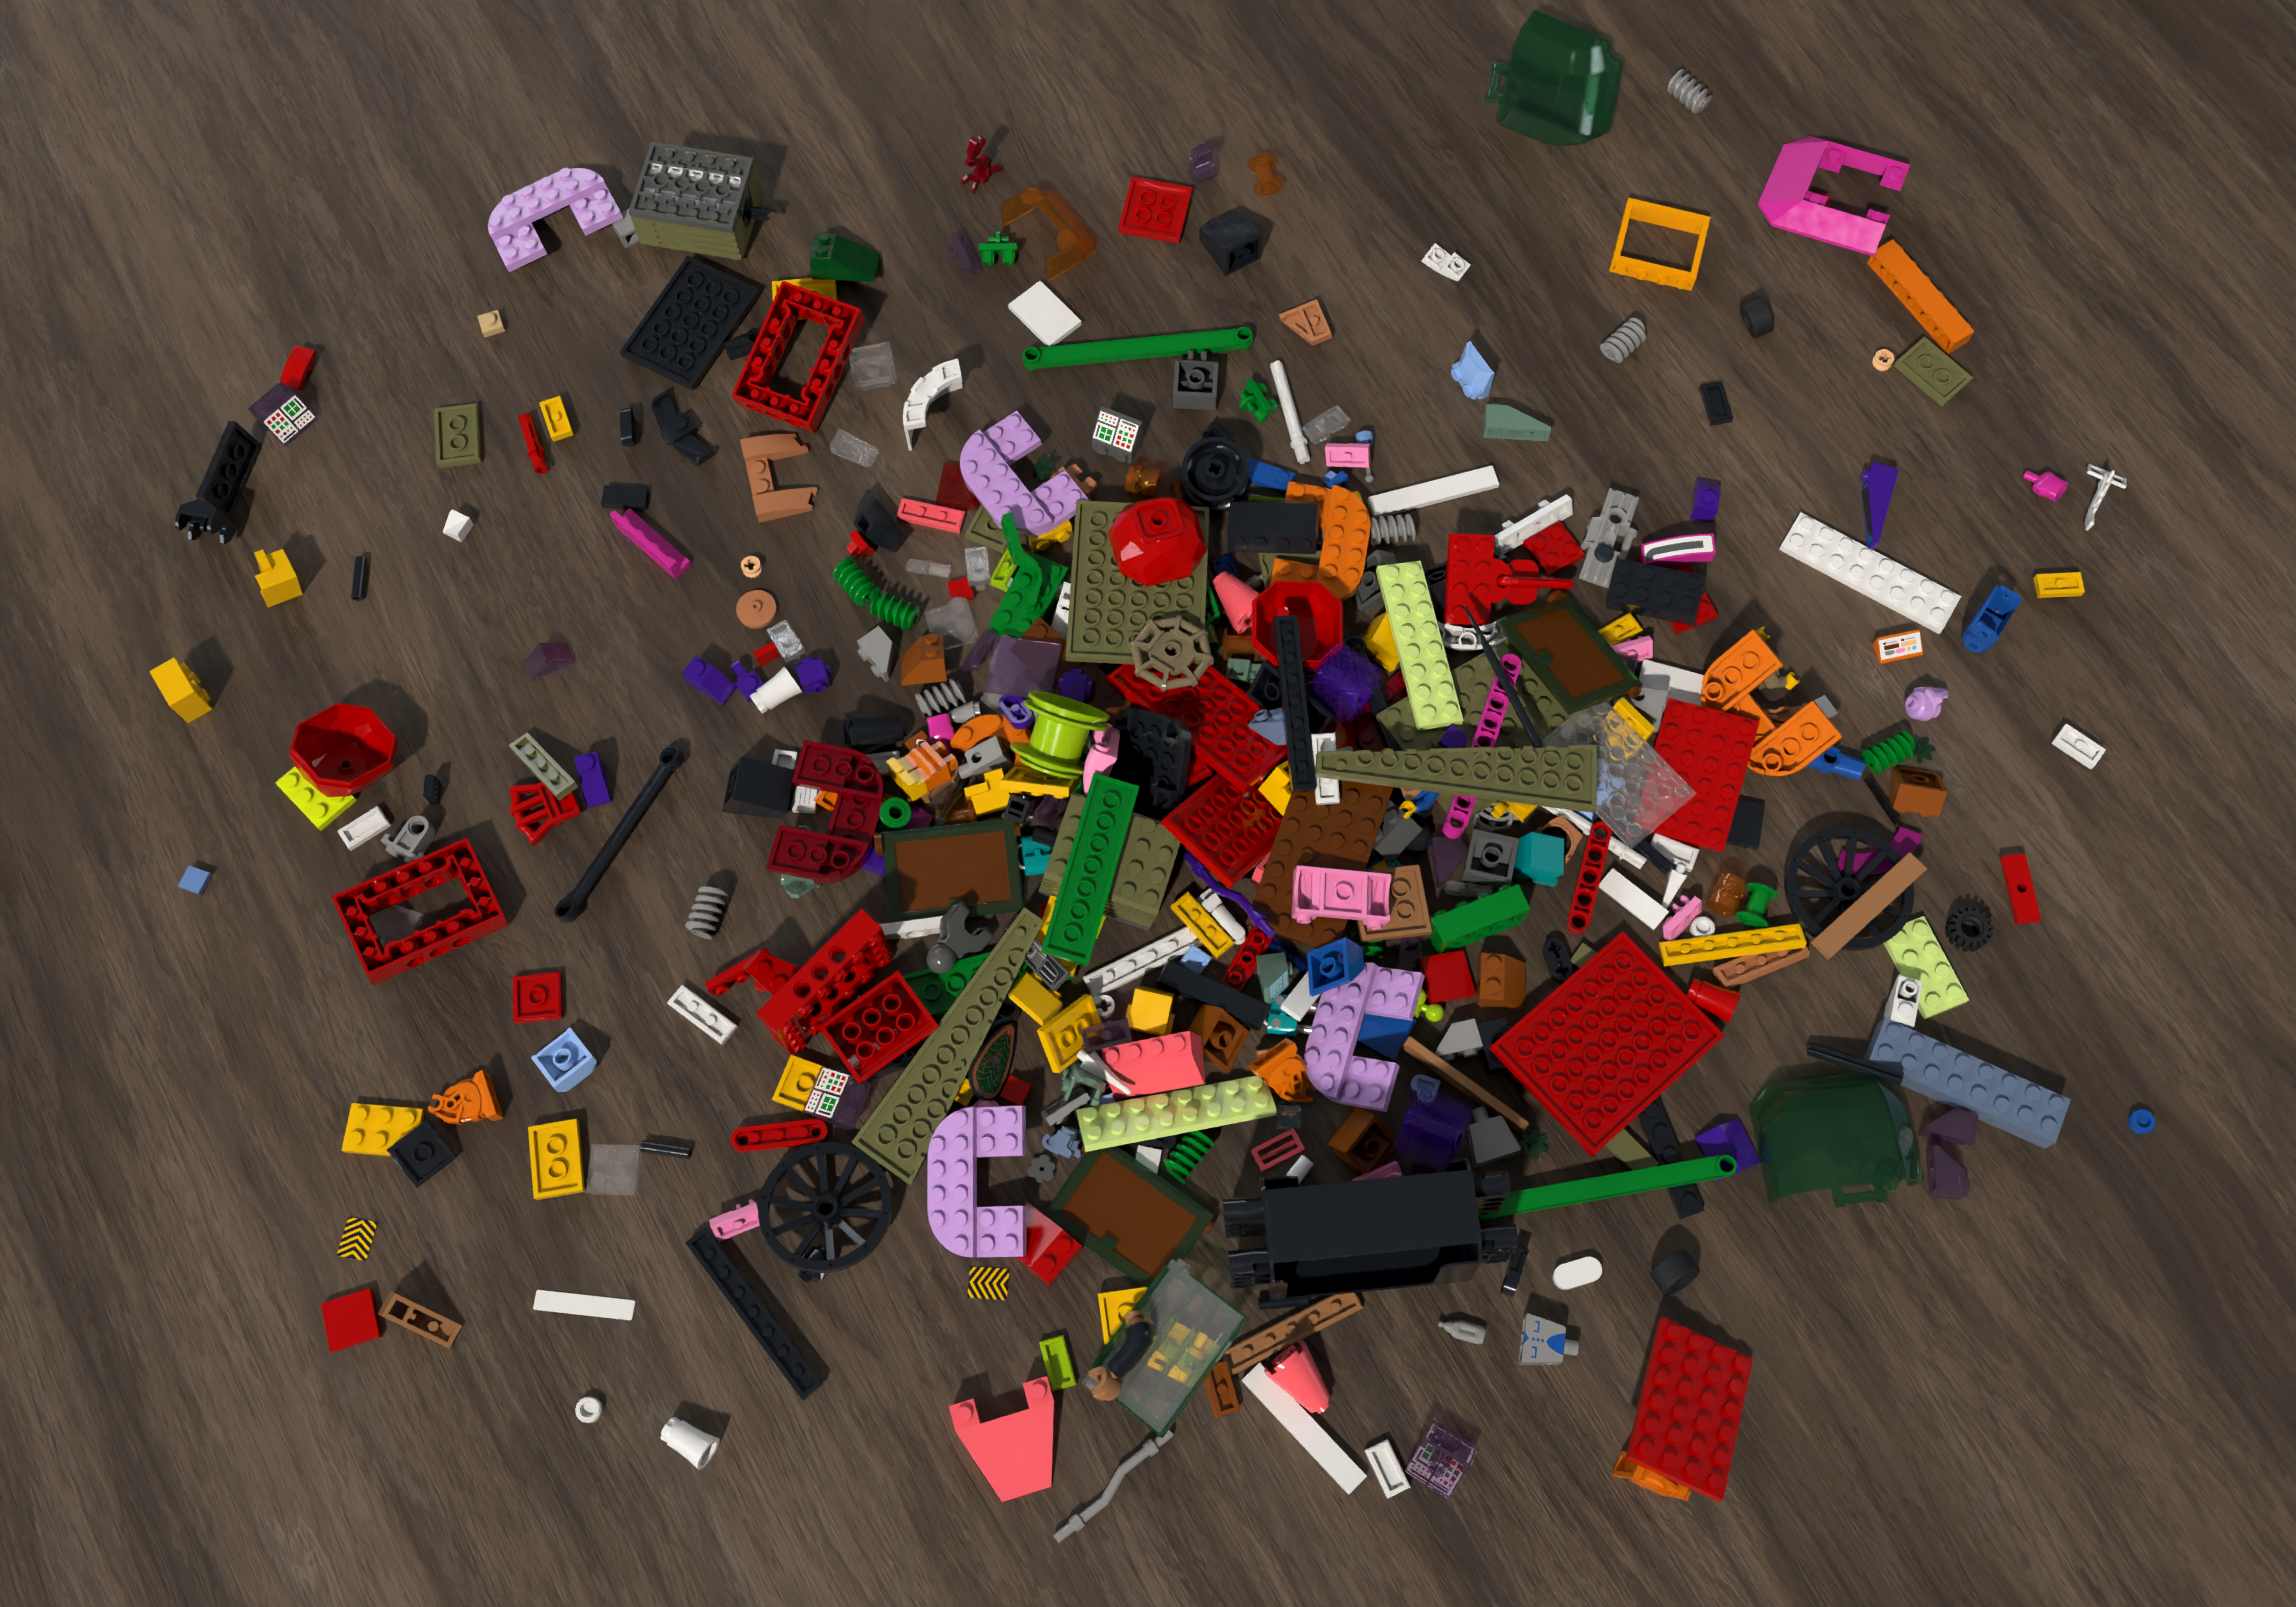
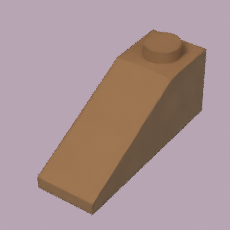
[378,1291,462,1349]

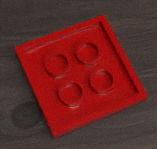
[1118,177,1192,244]

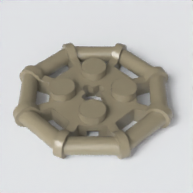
[1129,615,1214,692]

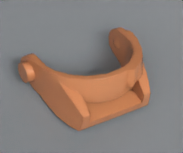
[1534,815,1583,863]

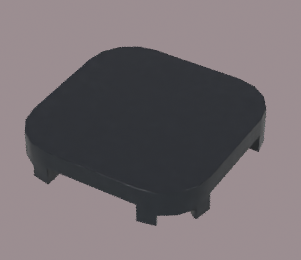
[1109,709,1191,809]

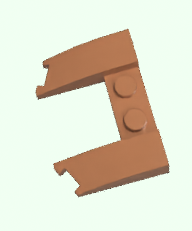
[740,434,818,523]

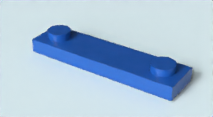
[1246,457,1296,494]

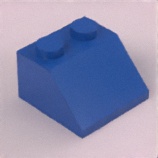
[1307,937,1364,997]

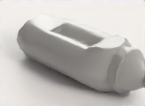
[1438,1319,1486,1344]

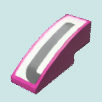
[1641,533,1716,566]

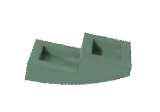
[1225,658,1262,687]

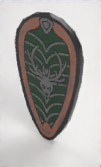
[969,1023,1016,1100]

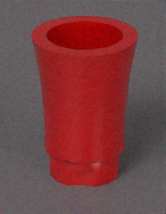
[1687,978,1741,1023]

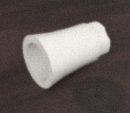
[750,667,802,714]
[660,1417,720,1470]

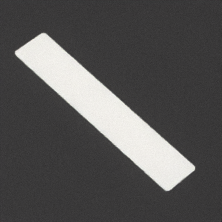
[533,1290,635,1320]

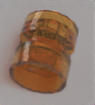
[1125,463,1161,498]
[1706,873,1748,917]

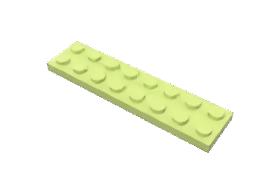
[1376,561,1464,731]
[1076,1075,1276,1152]

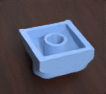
[1451,341,1495,400]
[531,1027,597,1092]

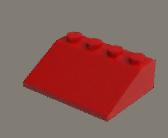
[818,971,940,1085]

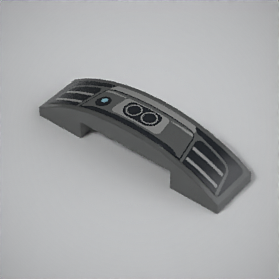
[1001,914,1071,991]

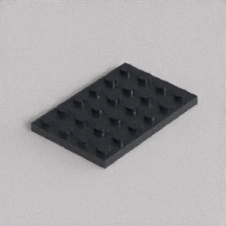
[620,255,760,391]

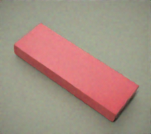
[896,498,966,534]

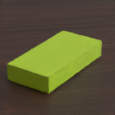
[1039,1335,1077,1392]

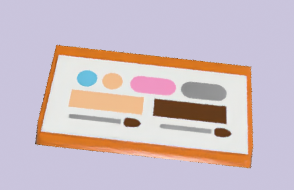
[1872,629,1923,665]

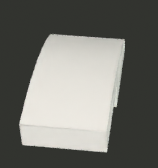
[1422,243,1470,281]

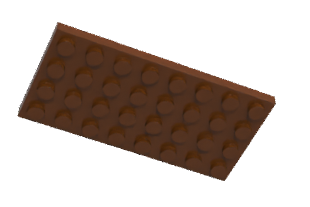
[1246,750,1394,948]

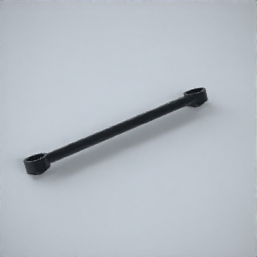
[1343,635,1434,819]
[555,746,685,923]

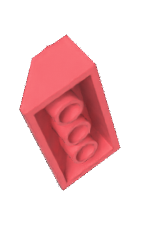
[1102,1031,1206,1100]

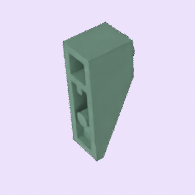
[1483,403,1551,442]

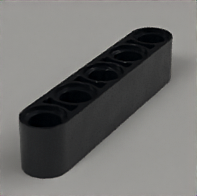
[1156,961,1270,1031]

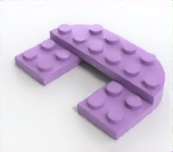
[488,168,623,272]
[960,411,1090,537]
[1304,963,1425,1112]
[927,1106,1027,1257]

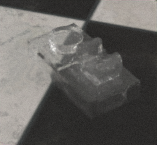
[965,546,991,591]
[766,620,806,665]

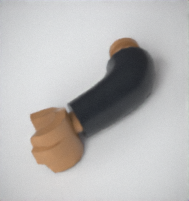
[1088,1310,1153,1401]

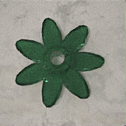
[1033,455,1055,481]
[1912,736,1936,764]
[1517,1128,1548,1160]

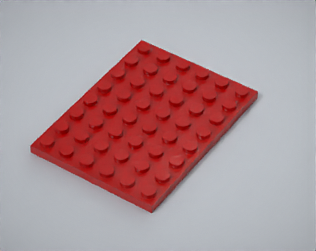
[1489,931,1725,1157]

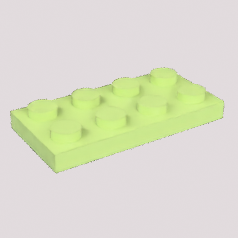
[1884,916,1969,1020]

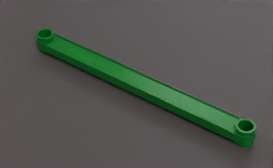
[1022,327,1253,371]
[1478,1155,1737,1220]

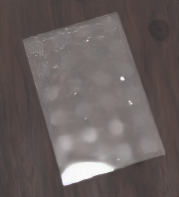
[1541,700,1697,849]

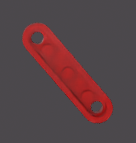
[730,1119,829,1153]

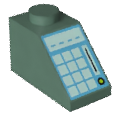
[1256,952,1293,1005]

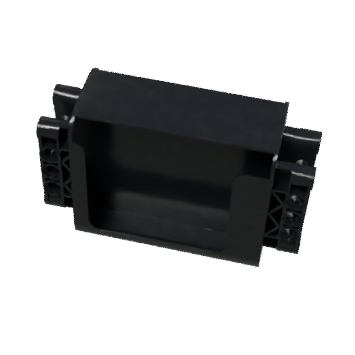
[1222,1158,1518,1301]

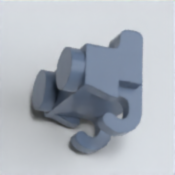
[1042,1126,1083,1158]

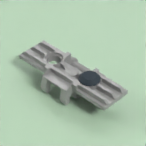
[1579,488,1639,588]

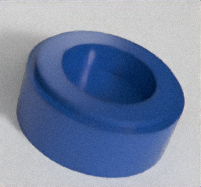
[2128,1109,2156,1134]

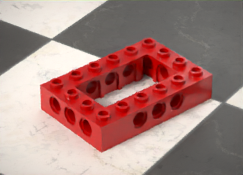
[731,280,866,434]
[331,838,508,986]
[756,909,893,1055]

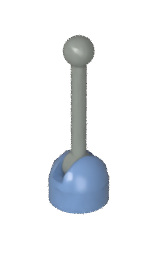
[1355,431,1374,483]

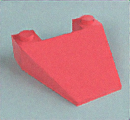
[949,1376,1055,1502]

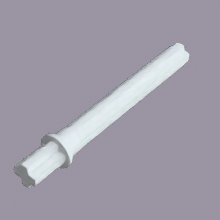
[1270,360,1310,464]
[1542,806,1647,869]

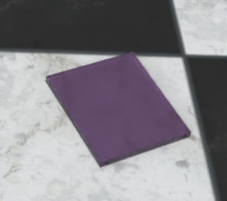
[984,636,1062,699]

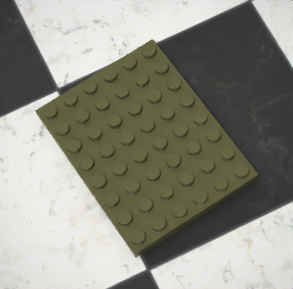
[1066,500,1210,668]
[1375,638,1604,826]

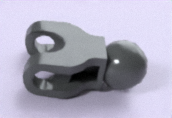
[926,902,993,974]

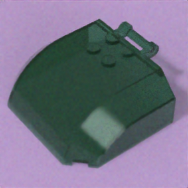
[1485,10,1623,146]
[1749,1071,1924,1208]

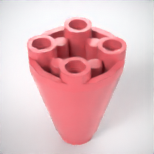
[1213,572,1260,634]

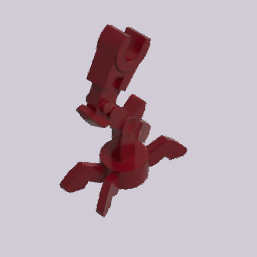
[960,135,1003,194]

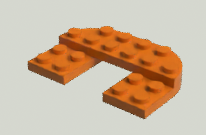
[1270,481,1371,602]
[1700,629,1844,776]

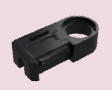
[1500,1245,1529,1298]

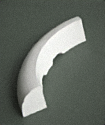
[1437,617,1508,651]

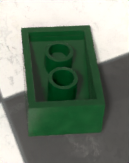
[809,233,880,282]

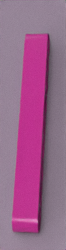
[1442,654,1521,839]

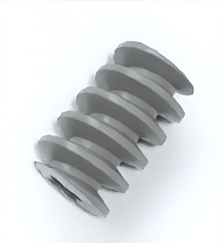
[1667,69,1713,114]
[1600,318,1646,363]
[1369,514,1416,546]
[915,678,966,719]
[685,886,728,939]

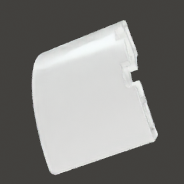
[903,359,963,451]

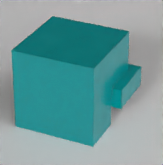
[1512,832,1564,887]

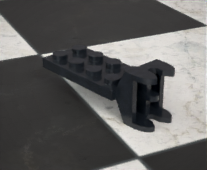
[175,421,262,544]

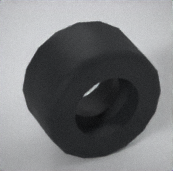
[1739,296,1775,339]
[1650,1250,1700,1296]

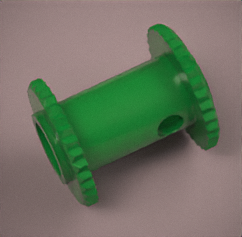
[878,797,912,832]
[1735,882,1779,929]

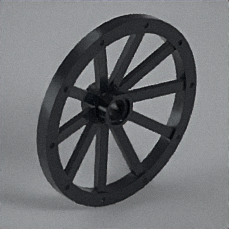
[1784,827,1914,951]
[758,1142,893,1273]

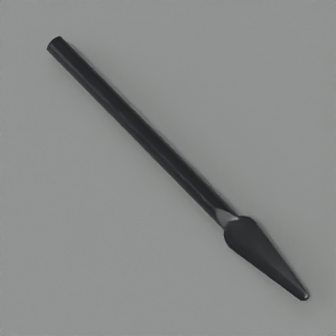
[1464,605,1544,748]

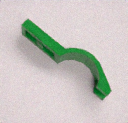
[1001,513,1042,614]

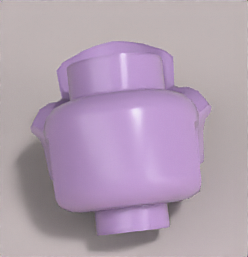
[1905,686,1949,721]

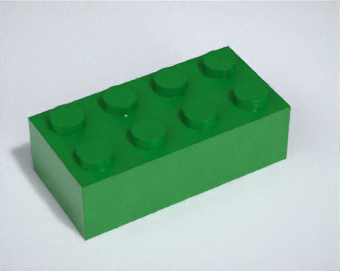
[989,551,1070,641]
[1428,884,1530,954]

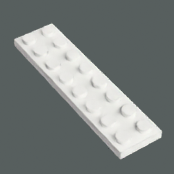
[1779,512,1961,634]

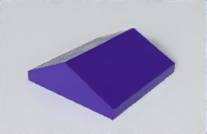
[1694,1118,1761,1182]

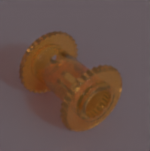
[1248,153,1282,197]
[1222,628,1258,660]
[935,800,977,831]

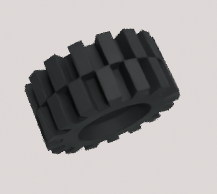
[1945,906,1994,952]

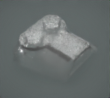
[849,341,898,391]
[924,597,979,650]

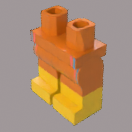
[886,741,959,801]

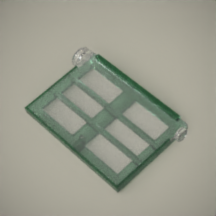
[1082,1258,1250,1438]

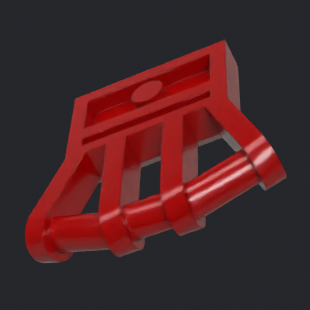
[509,782,582,846]

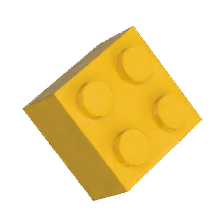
[149,657,212,723]

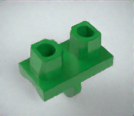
[979,230,1018,265]
[1239,379,1278,423]

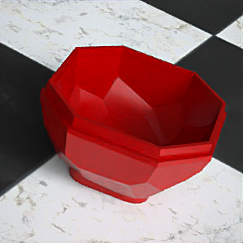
[1107,497,1206,587]
[1251,581,1343,672]
[289,703,399,797]

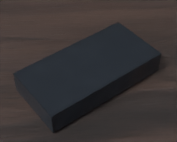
[1699,382,1733,426]
[601,485,649,511]

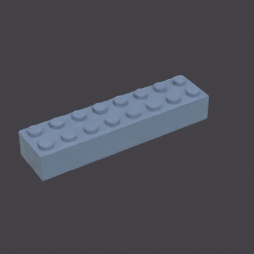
[1864,1018,2071,1149]

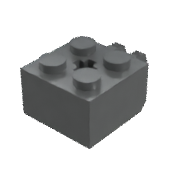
[1173,350,1218,410]
[1368,800,1422,863]

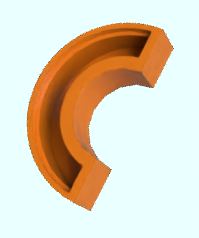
[950,714,1032,768]

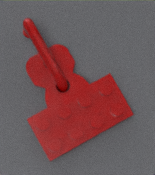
[1444,533,1574,625]

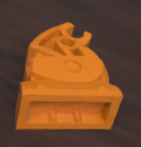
[1248,1038,1316,1102]
[428,1070,504,1125]
[1611,1451,1691,1502]

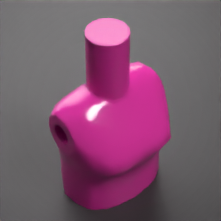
[2023,470,2068,502]
[926,713,955,757]

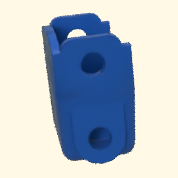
[1961,585,2023,653]

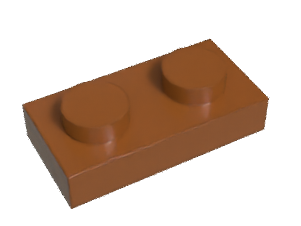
[1200,1361,1240,1418]

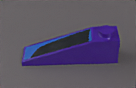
[1861,461,1899,550]

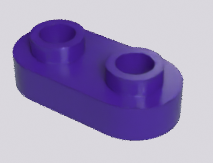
[999,693,1033,729]

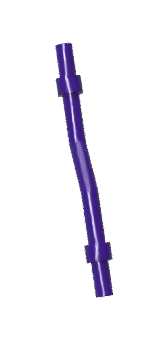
[1184,851,1275,937]

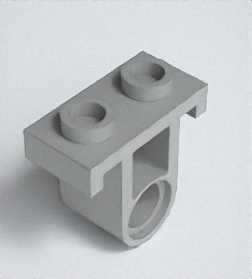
[381,816,436,863]

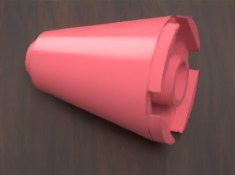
[1264,1340,1331,1414]

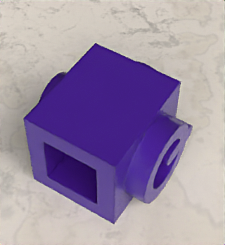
[795,657,832,694]
[1058,669,1093,704]

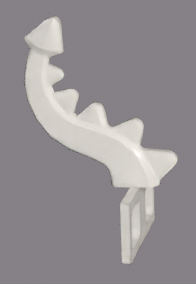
[2085,464,2127,531]

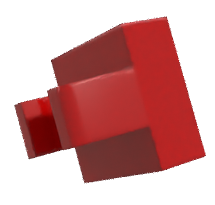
[846,530,876,558]

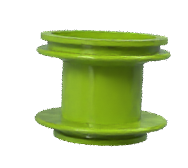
[1010,691,1109,779]

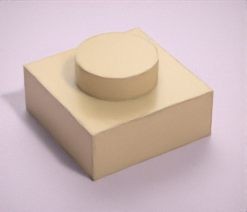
[477,310,505,337]

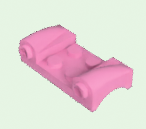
[1083,722,1120,796]
[1292,865,1391,930]

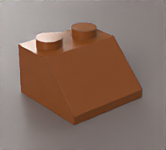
[901,633,947,686]
[1889,766,1947,817]
[1476,953,1525,1010]
[1188,1004,1250,1073]
[1327,1107,1399,1175]

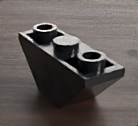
[853,489,906,552]

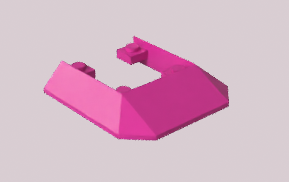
[1758,136,1911,257]

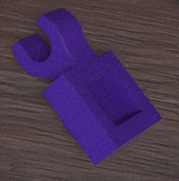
[731,661,764,703]

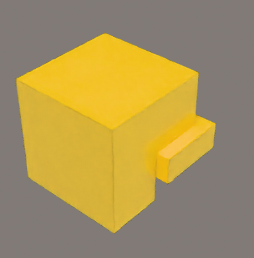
[254,549,303,607]
[1357,612,1399,672]
[1258,760,1292,816]
[964,768,1010,818]
[1123,985,1176,1036]

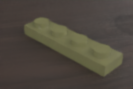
[509,732,578,801]

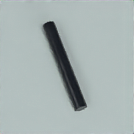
[936,778,968,826]

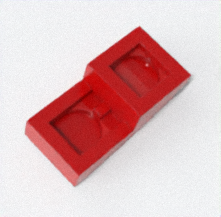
[279,345,317,391]

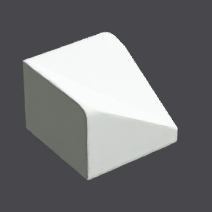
[443,509,474,542]

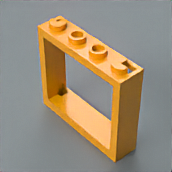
[1609,198,1711,291]

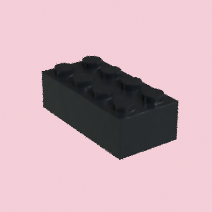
[1606,558,1706,626]

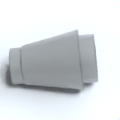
[949,700,984,723]

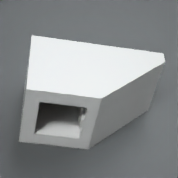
[1883,975,1923,1029]

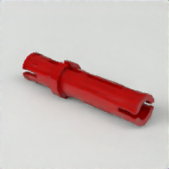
[518,413,548,474]

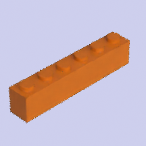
[1867,240,1975,355]

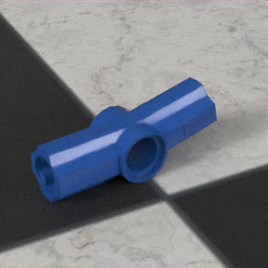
[1807,746,1865,780]

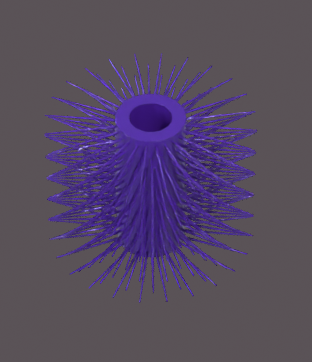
[1305,643,1384,726]
[1394,1086,1473,1172]

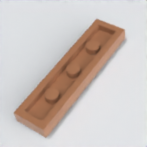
[1713,947,1810,990]

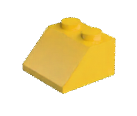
[1008,970,1063,1026]

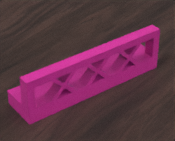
[609,508,691,580]

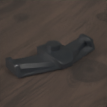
[651,390,715,466]

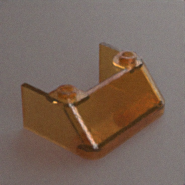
[1000,187,1096,281]

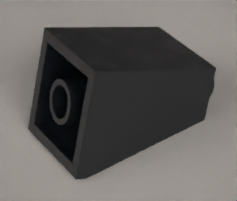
[1199,210,1263,277]
[722,756,795,819]

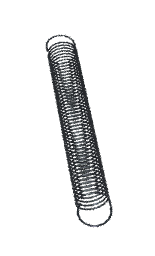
[1862,771,1903,829]

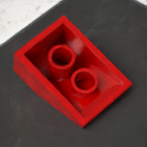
[1015,1202,1082,1288]

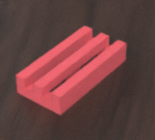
[1250,1128,1305,1173]

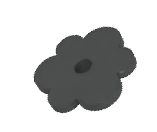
[1027,1155,1055,1183]

